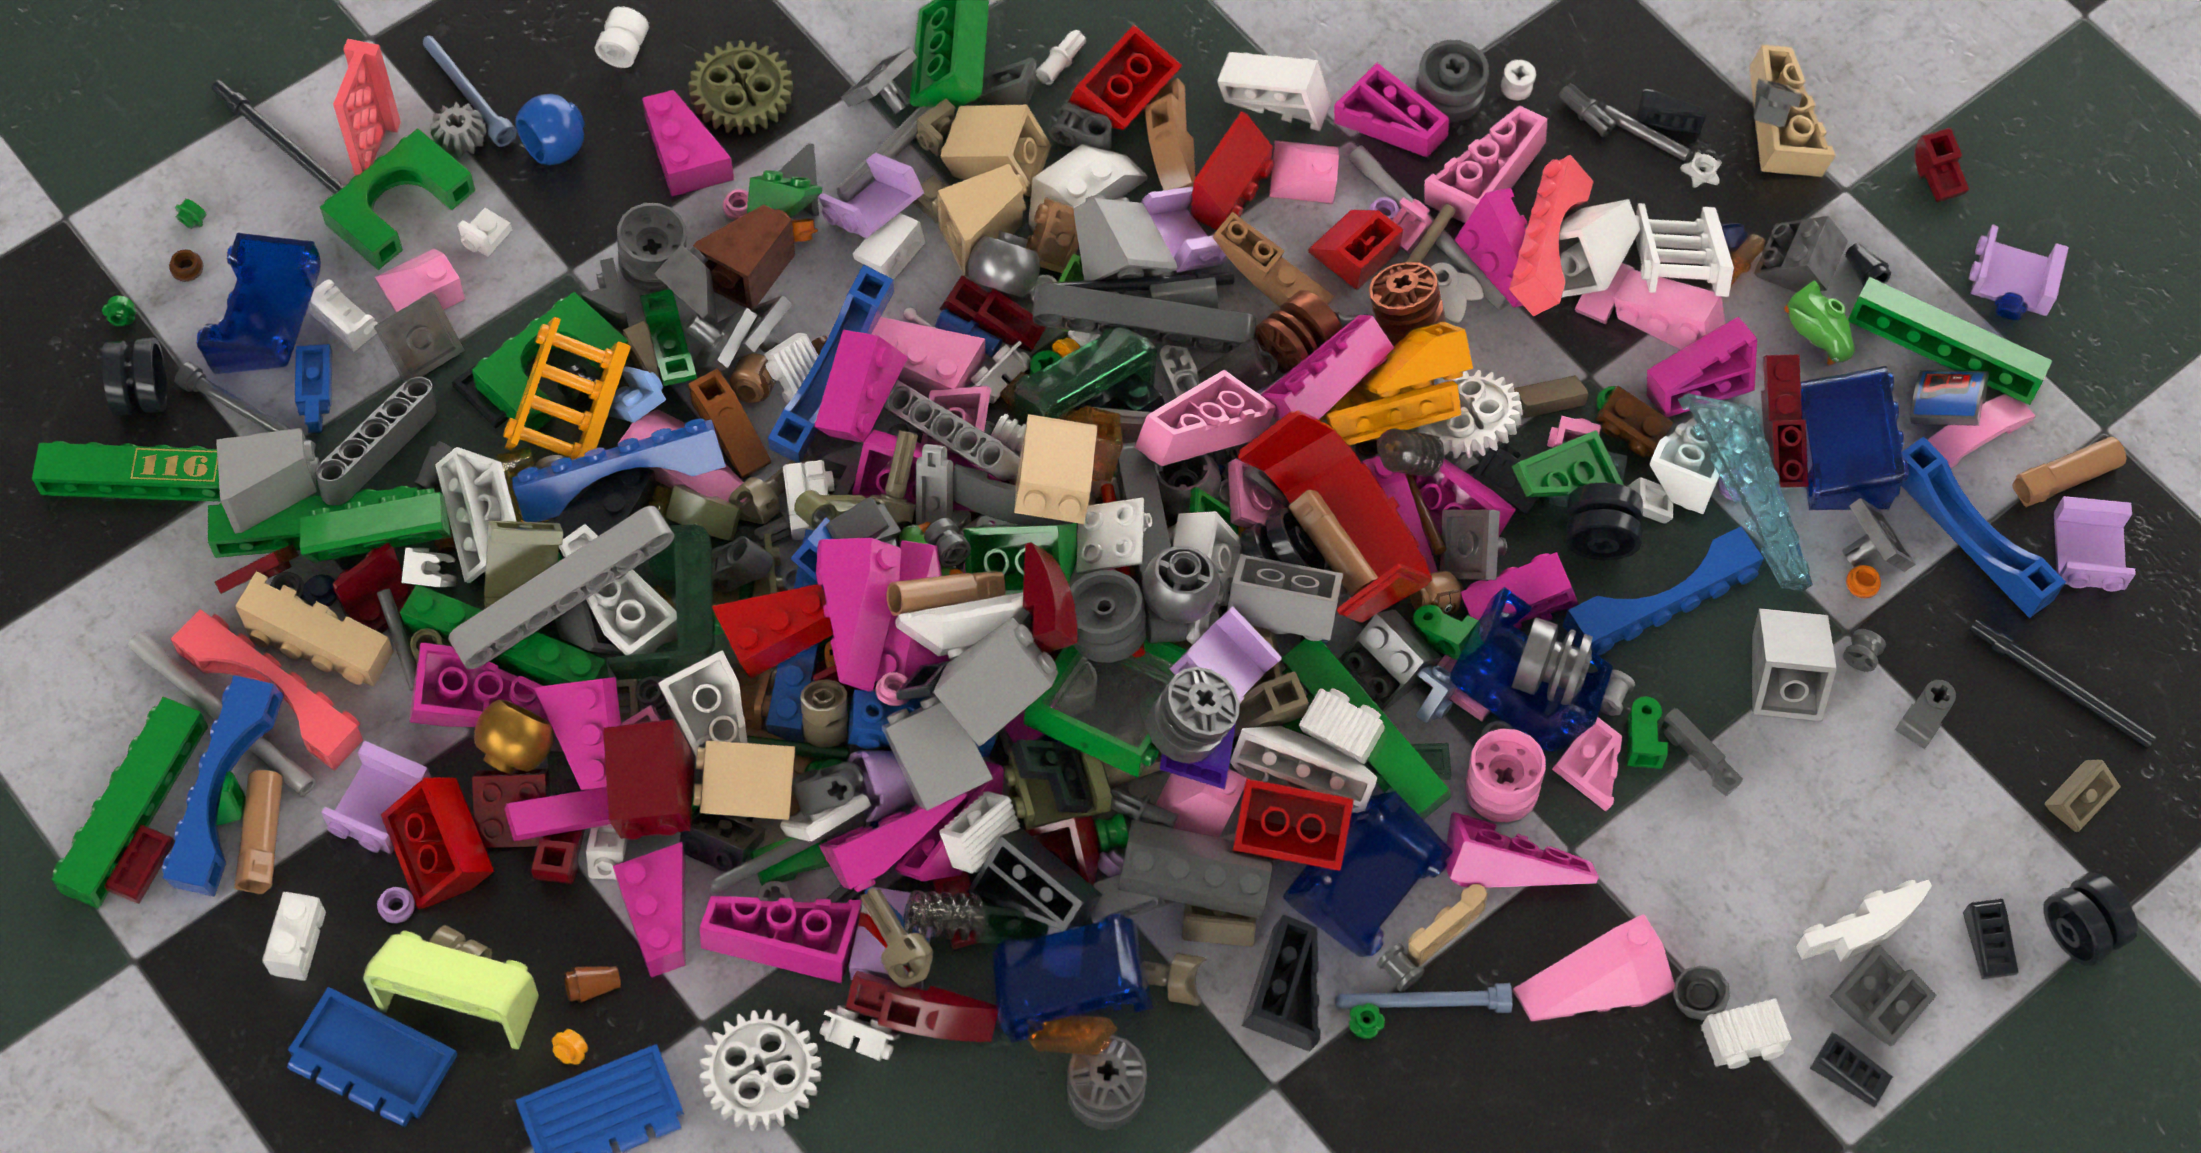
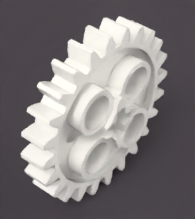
[1415,370,1523,459]
[700,1010,821,1131]

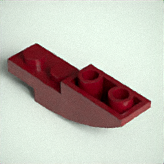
[1761,354,1808,488]
[845,970,1001,1042]

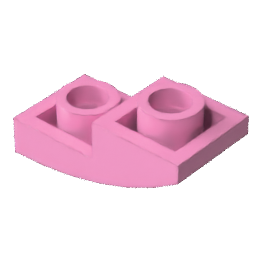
[1575,263,1635,324]

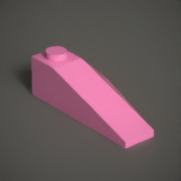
[618,409,747,503]
[1513,914,1675,1022]

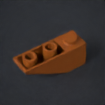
[688,368,772,479]

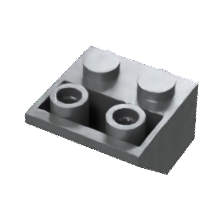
[1754,216,1848,293]
[1338,610,1442,711]

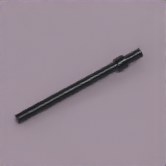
[212,80,345,194]
[1053,270,1234,292]
[1970,619,2156,748]

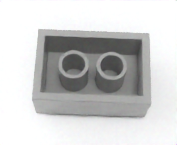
[1227,554,1343,641]

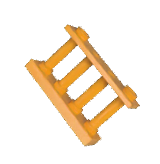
[503,317,631,460]
[1319,379,1461,445]

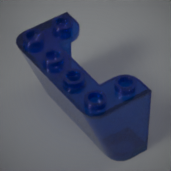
[196,233,321,374]
[1801,366,1909,510]
[1450,587,1613,751]

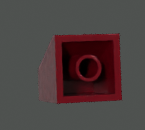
[603,719,695,840]

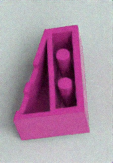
[642,90,734,196]
[1460,552,1579,639]
[534,677,622,790]

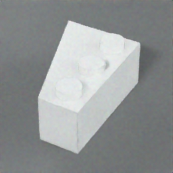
[1217,52,1331,131]

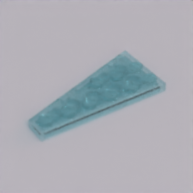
[1678,393,1813,591]

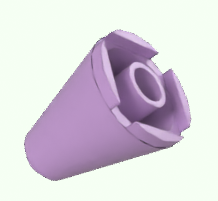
[848,751,915,822]

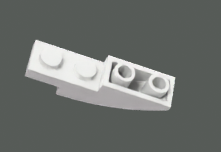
[1796,880,1932,962]

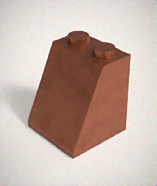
[692,204,795,310]

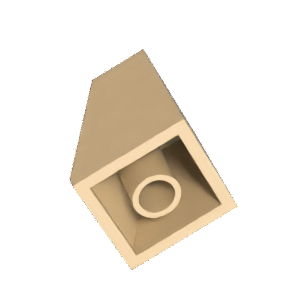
[940,105,1052,196]
[938,164,1026,277]
[1014,414,1097,524]
[693,741,795,820]

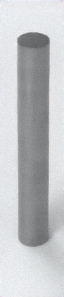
[1604,106,1691,161]

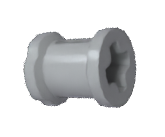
[1592,670,1635,716]

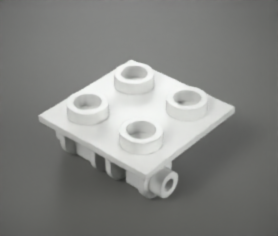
[1076,497,1152,573]

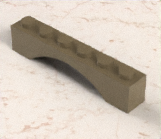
[1101,671,1309,789]

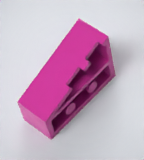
[1334,62,1449,157]
[1455,188,1528,308]
[1646,316,1757,418]
[814,330,908,443]
[613,842,686,978]

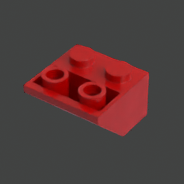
[1308,210,1404,290]

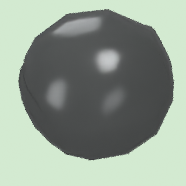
[1673,965,1730,1021]

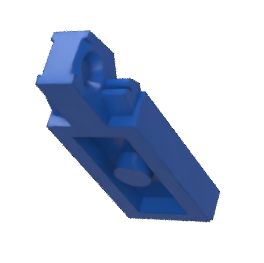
[295,344,332,433]

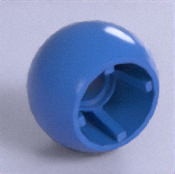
[515,94,585,165]

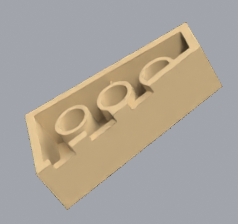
[1749,44,1836,177]
[235,571,394,687]

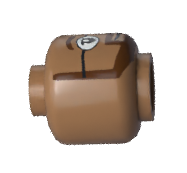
[730,353,777,403]
[1410,571,1464,615]

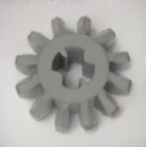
[430,101,486,159]

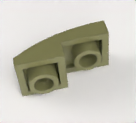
[666,485,742,541]

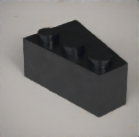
[552,467,658,553]
[966,828,1103,931]
[1241,914,1321,1052]

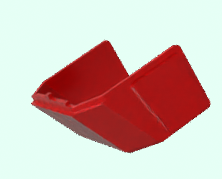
[1237,410,1433,623]

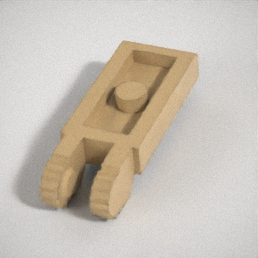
[1407,883,1488,967]

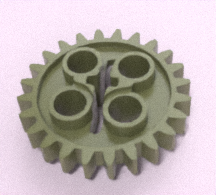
[689,41,793,134]

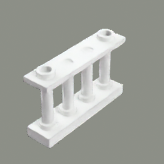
[1635,203,1734,297]

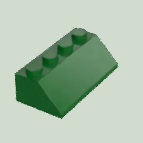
[909,0,989,109]
[300,489,452,563]

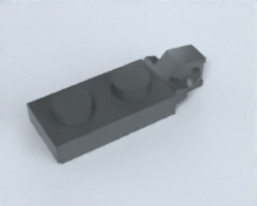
[1662,708,1743,796]

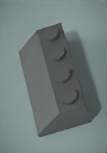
[1118,820,1273,919]

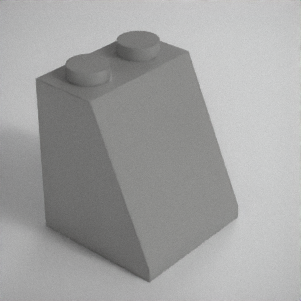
[1073,195,1177,281]
[216,428,320,533]
[1752,608,1837,721]
[933,617,1058,747]
[881,695,993,811]

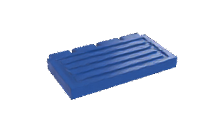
[287,987,458,1127]
[515,1044,684,1153]

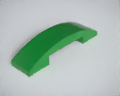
[640,289,697,386]

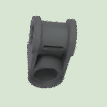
[1049,103,1112,151]
[707,536,773,592]
[1895,680,1956,749]
[792,762,864,816]

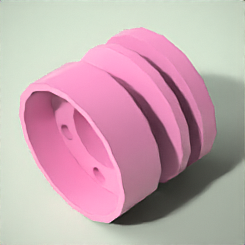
[1465,729,1545,823]

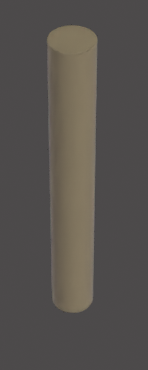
[1406,204,1456,263]

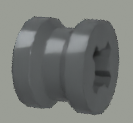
[1843,629,1886,672]

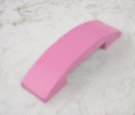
[1928,394,2035,468]

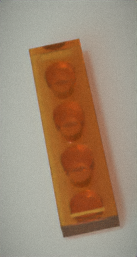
[1028,1014,1118,1056]

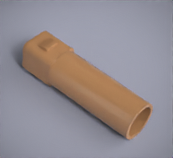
[2012,437,2126,507]
[1288,490,1378,597]
[887,571,1006,616]
[234,770,283,894]

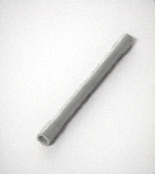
[1349,145,1509,310]
[128,632,316,796]

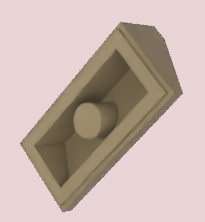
[1514,375,1589,419]
[2045,760,2121,832]
[1182,904,1256,947]

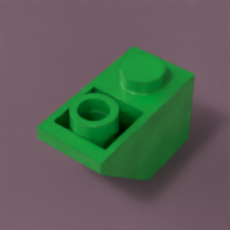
[747,170,823,219]

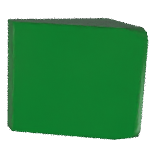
[216,771,246,826]

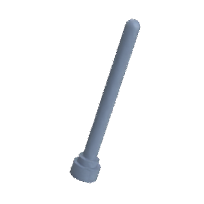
[423,36,517,147]
[1335,983,1512,1013]

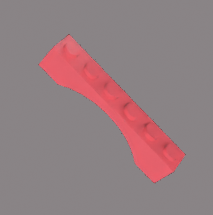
[1509,155,1593,316]
[171,609,363,771]

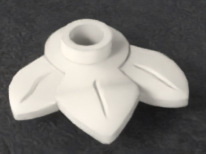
[1430,263,1484,323]

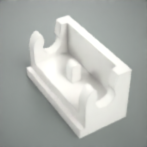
[853,213,926,279]
[303,279,378,352]
[401,548,457,587]

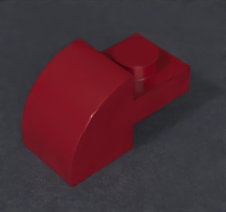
[1915,127,1970,203]
[531,829,585,884]

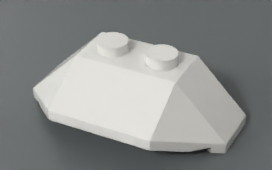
[1028,144,1148,232]
[435,447,516,583]
[895,593,1030,659]
[1230,726,1377,813]

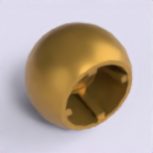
[474,699,554,774]

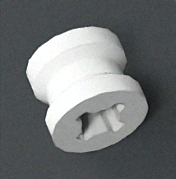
[1501,60,1536,100]

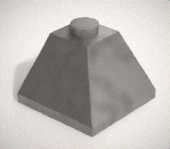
[654,244,718,327]

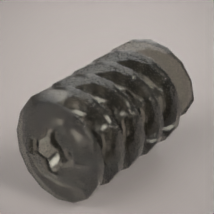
[1377,428,1445,477]
[904,890,985,941]

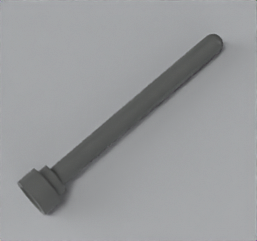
[175,362,316,452]
[710,811,866,892]

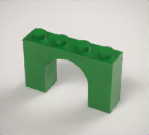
[320,128,476,270]
[472,292,630,431]

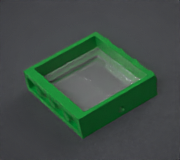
[1024,636,1187,778]

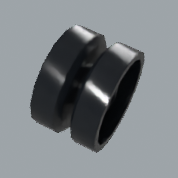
[102,337,168,416]
[1565,482,1643,561]
[1240,508,1323,569]
[2043,872,2138,966]

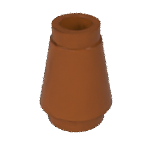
[564,966,621,1003]

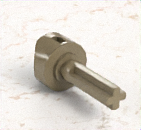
[870,430,918,528]
[729,452,815,524]
[861,887,933,987]
[1101,953,1207,1006]

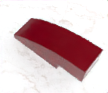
[939,275,1047,352]
[1023,542,1078,650]

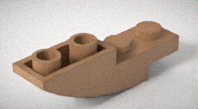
[1145,78,1195,191]
[1213,212,1334,307]

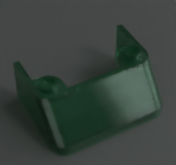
[1013,327,1157,426]
[607,524,715,681]

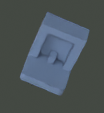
[1415,665,1459,724]

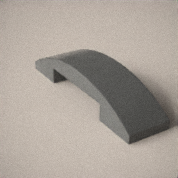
[953,464,1078,532]

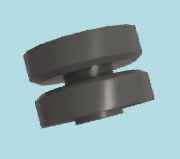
[1415,40,1489,122]
[1070,570,1148,663]

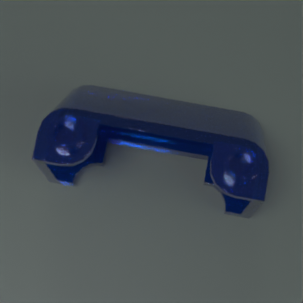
[1283,791,1453,957]
[992,913,1154,1043]

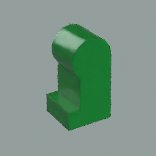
[1413,605,1483,664]
[1627,696,1668,769]

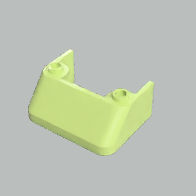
[363,931,539,1050]

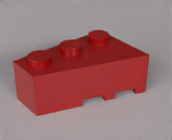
[711,584,833,679]

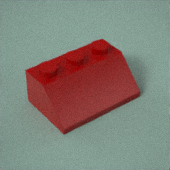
[1068,25,1183,130]
[1191,111,1274,230]
[381,778,494,909]
[1233,779,1354,871]

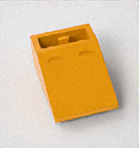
[1358,322,1473,397]

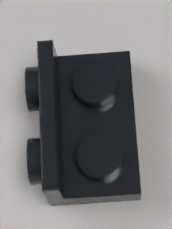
[1472,444,1540,515]
[680,807,766,872]

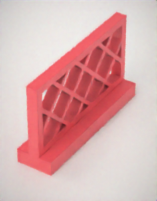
[333,39,401,176]

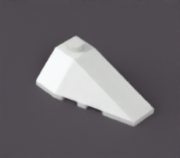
[1649,400,1746,514]
[1172,512,1243,645]
[559,524,681,658]
[657,650,748,770]

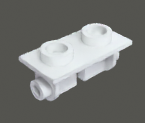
[970,341,1031,403]
[820,1005,900,1061]

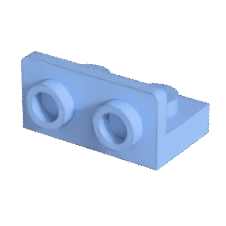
[608,366,666,423]

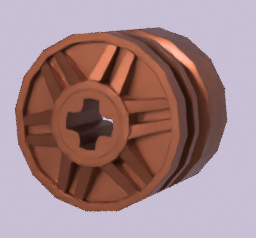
[1369,262,1446,347]
[1255,290,1342,375]

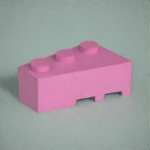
[1614,269,1725,350]

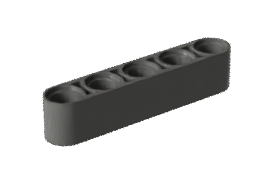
[315,377,437,505]

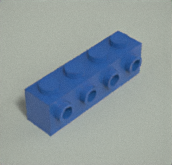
[848,690,995,757]

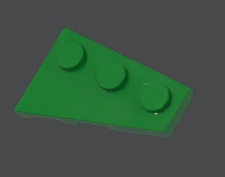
[1512,430,1624,497]

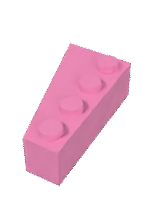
[1425,106,1547,223]
[872,317,985,398]
[1135,370,1276,466]

